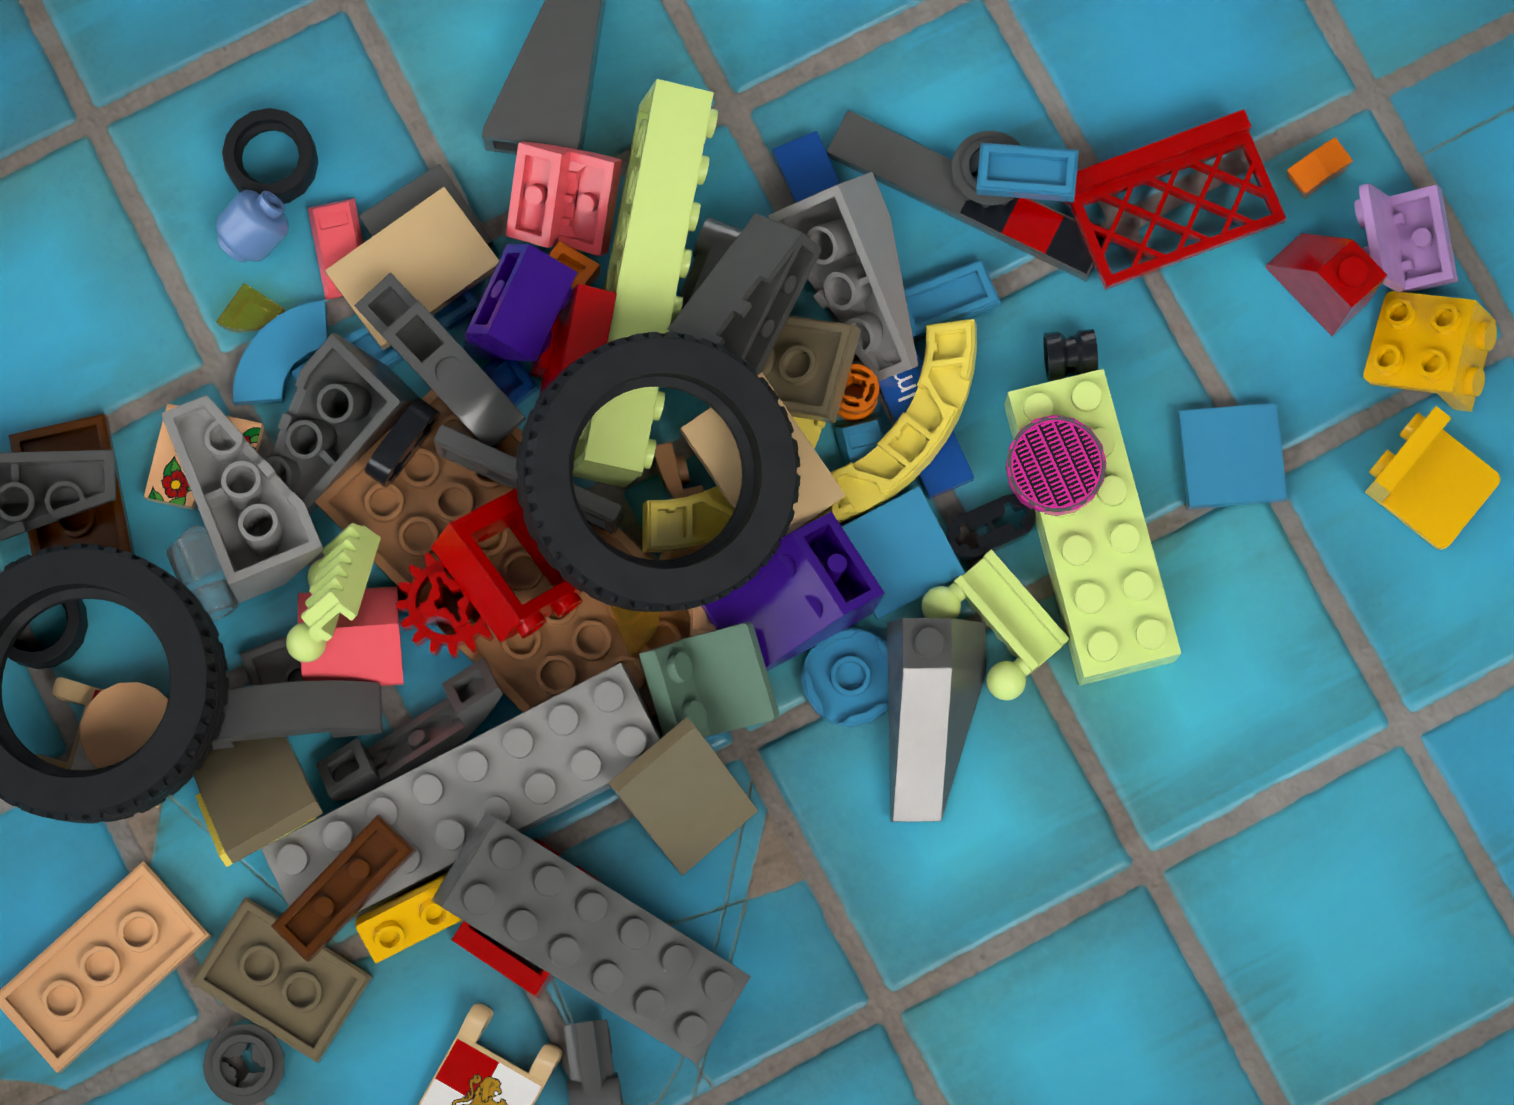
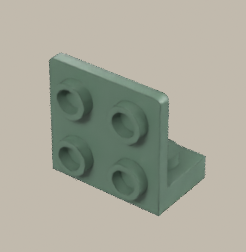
[639,622,779,738]

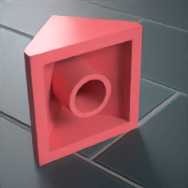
[298,586,404,686]

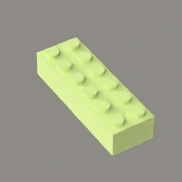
[1004,369,1181,686]

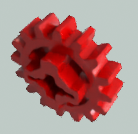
[396,552,494,658]

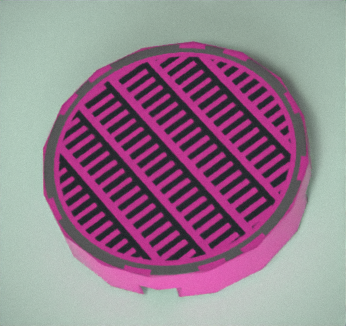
[1005,415,1107,516]

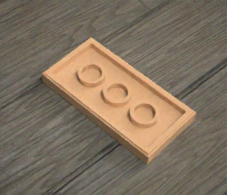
[0,861,212,1073]

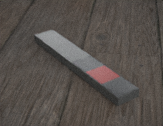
[827,110,1105,281]

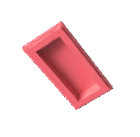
[307,198,364,300]

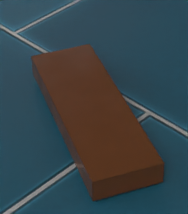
[271,815,417,962]

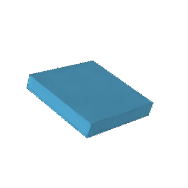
[1177,403,1288,510]
[841,486,965,619]

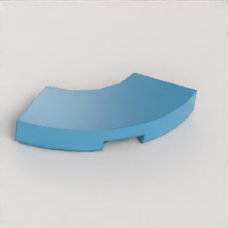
[232,300,329,406]

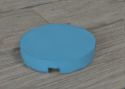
[801,627,889,728]

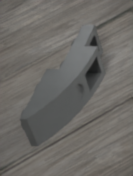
[354,272,526,448]

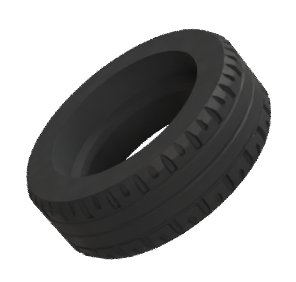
[516,332,801,612]
[0,543,229,824]

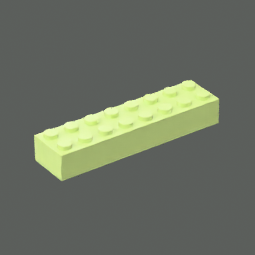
[572,79,718,488]

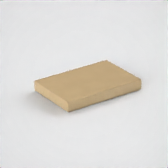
[325,187,499,350]
[679,372,846,539]

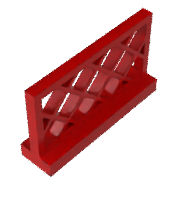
[1064,109,1286,290]

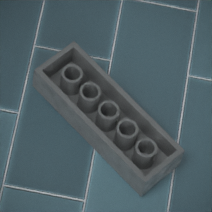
[431,813,751,1064]

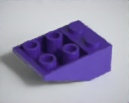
[464,244,577,362]
[701,511,885,671]

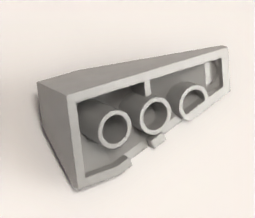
[768,172,918,381]
[161,395,324,603]

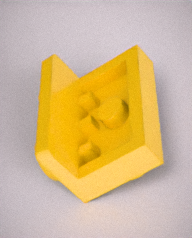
[354,872,462,964]

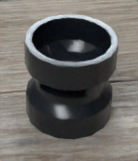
[1043,329,1098,381]

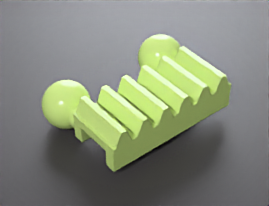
[286,523,381,662]
[921,549,1070,701]

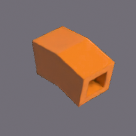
[1287,137,1353,199]

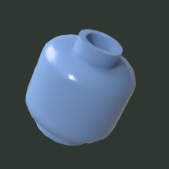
[216,190,289,262]

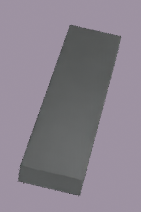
[434,424,623,534]

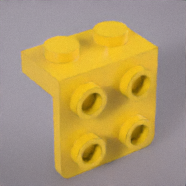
[1363,291,1497,412]
[1365,406,1500,550]

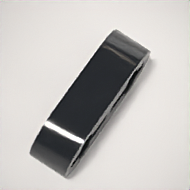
[365,398,441,487]
[946,494,1036,562]

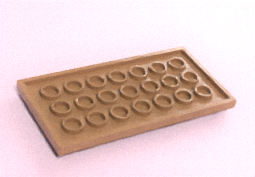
[315,390,692,720]

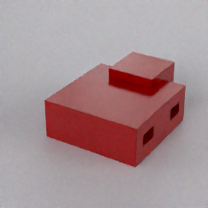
[529,284,617,396]

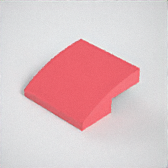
[505,141,622,256]

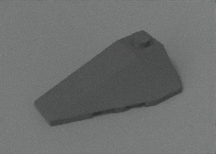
[265,333,420,515]
[0,450,116,541]
[887,618,986,822]

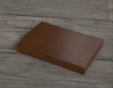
[9,414,135,556]

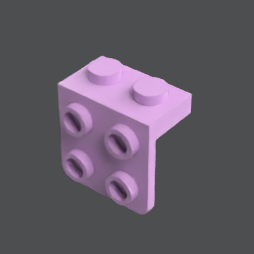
[1354,183,1458,293]

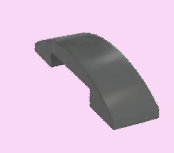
[316,657,503,801]
[211,680,383,750]

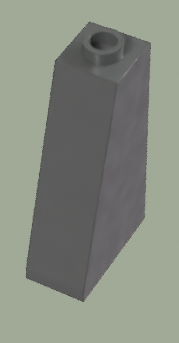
[482,0,606,155]

